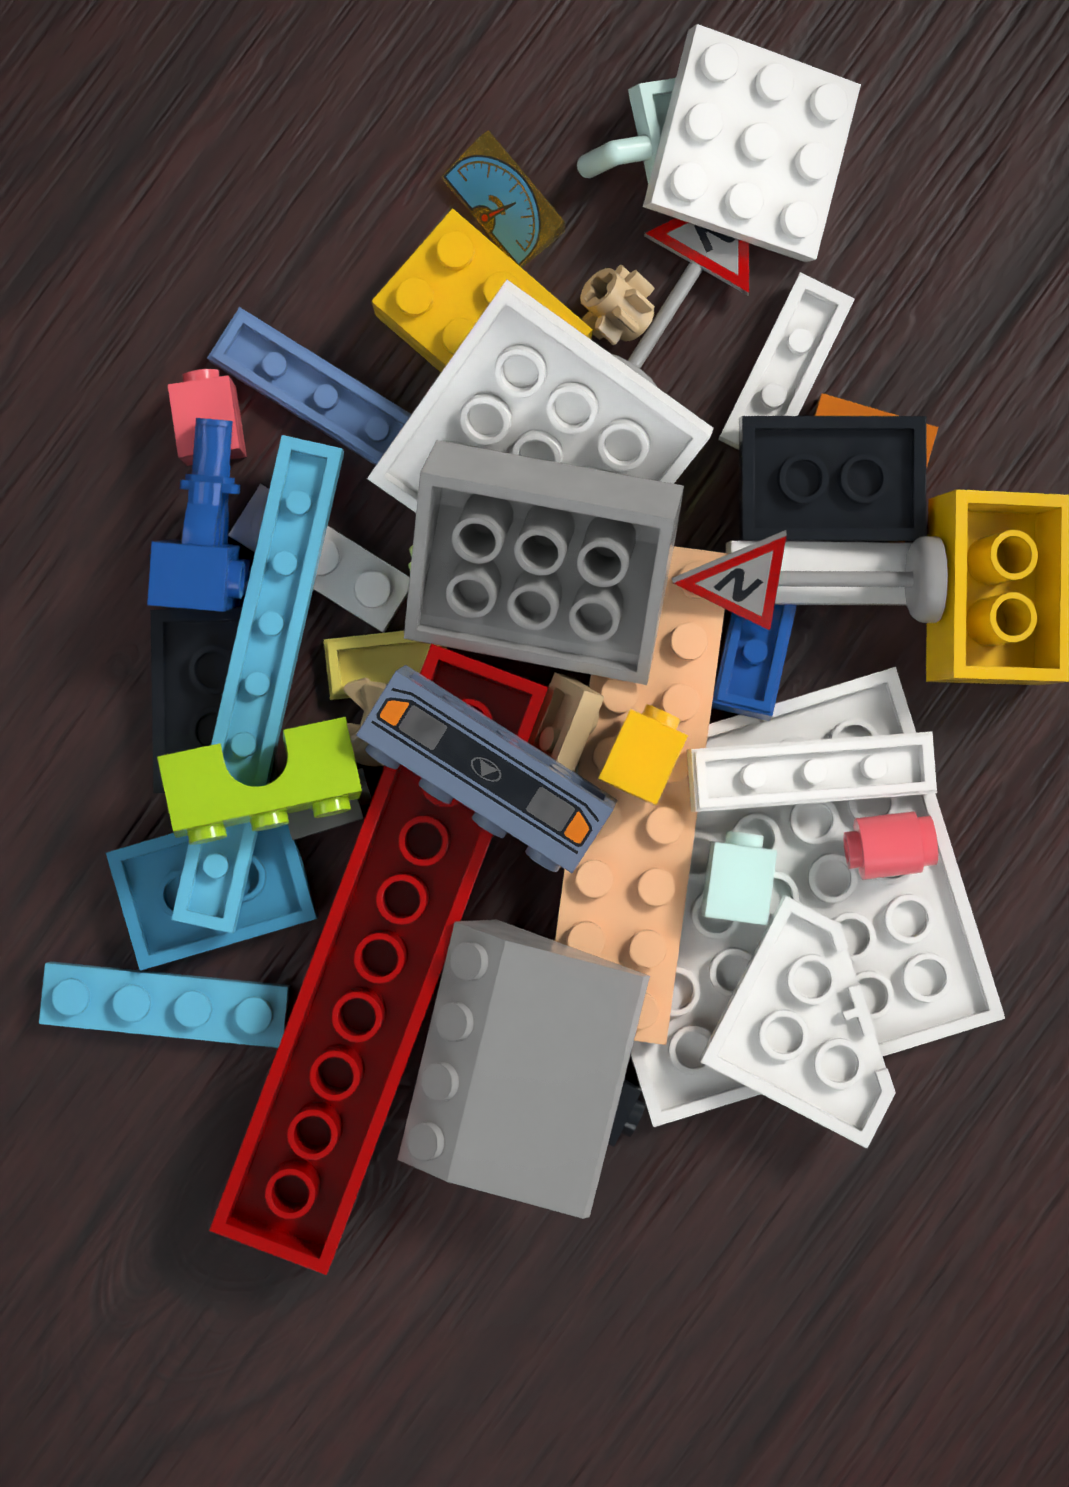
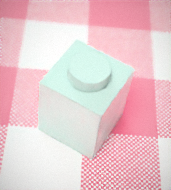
[701,831,777,925]

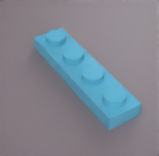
[39,961,291,1048]

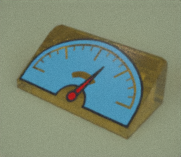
[441,130,565,268]

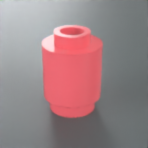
[843,811,938,880]

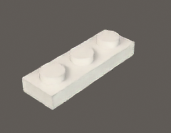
[718,272,855,450]
[228,484,410,633]

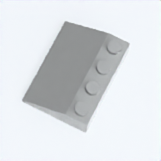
[404,440,684,685]
[398,919,650,1219]

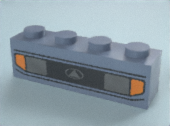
[356,665,617,873]

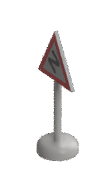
[611,218,749,388]
[672,530,948,630]

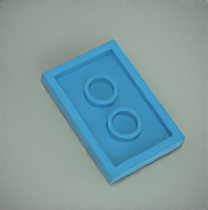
[106,824,319,971]

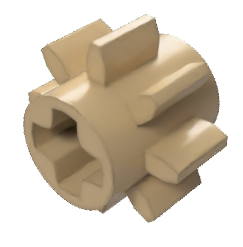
[580,265,655,345]

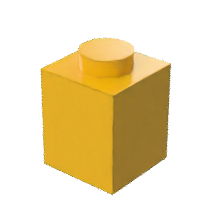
[598,704,688,805]

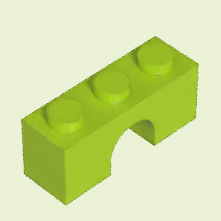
[157,717,362,845]

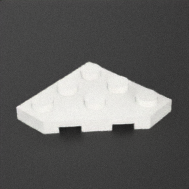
[699,895,896,1148]

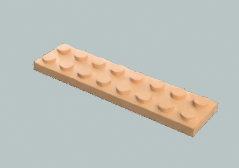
[555,546,728,1045]

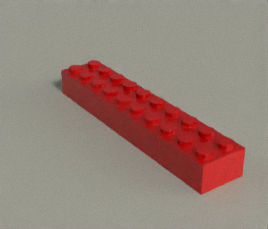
[209,643,548,1275]

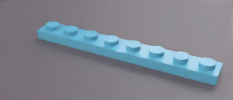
[171,435,344,933]

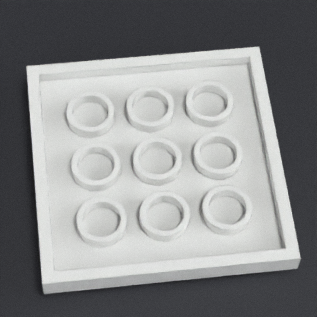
[367,279,713,513]

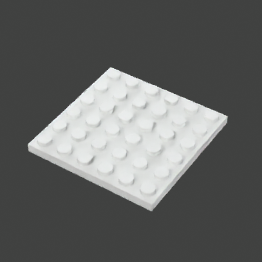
[576,667,1005,1127]

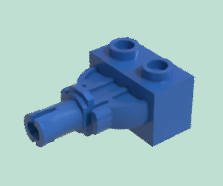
[147,418,253,612]

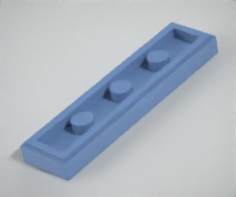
[207,307,411,465]

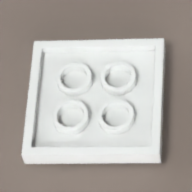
[643,24,861,263]

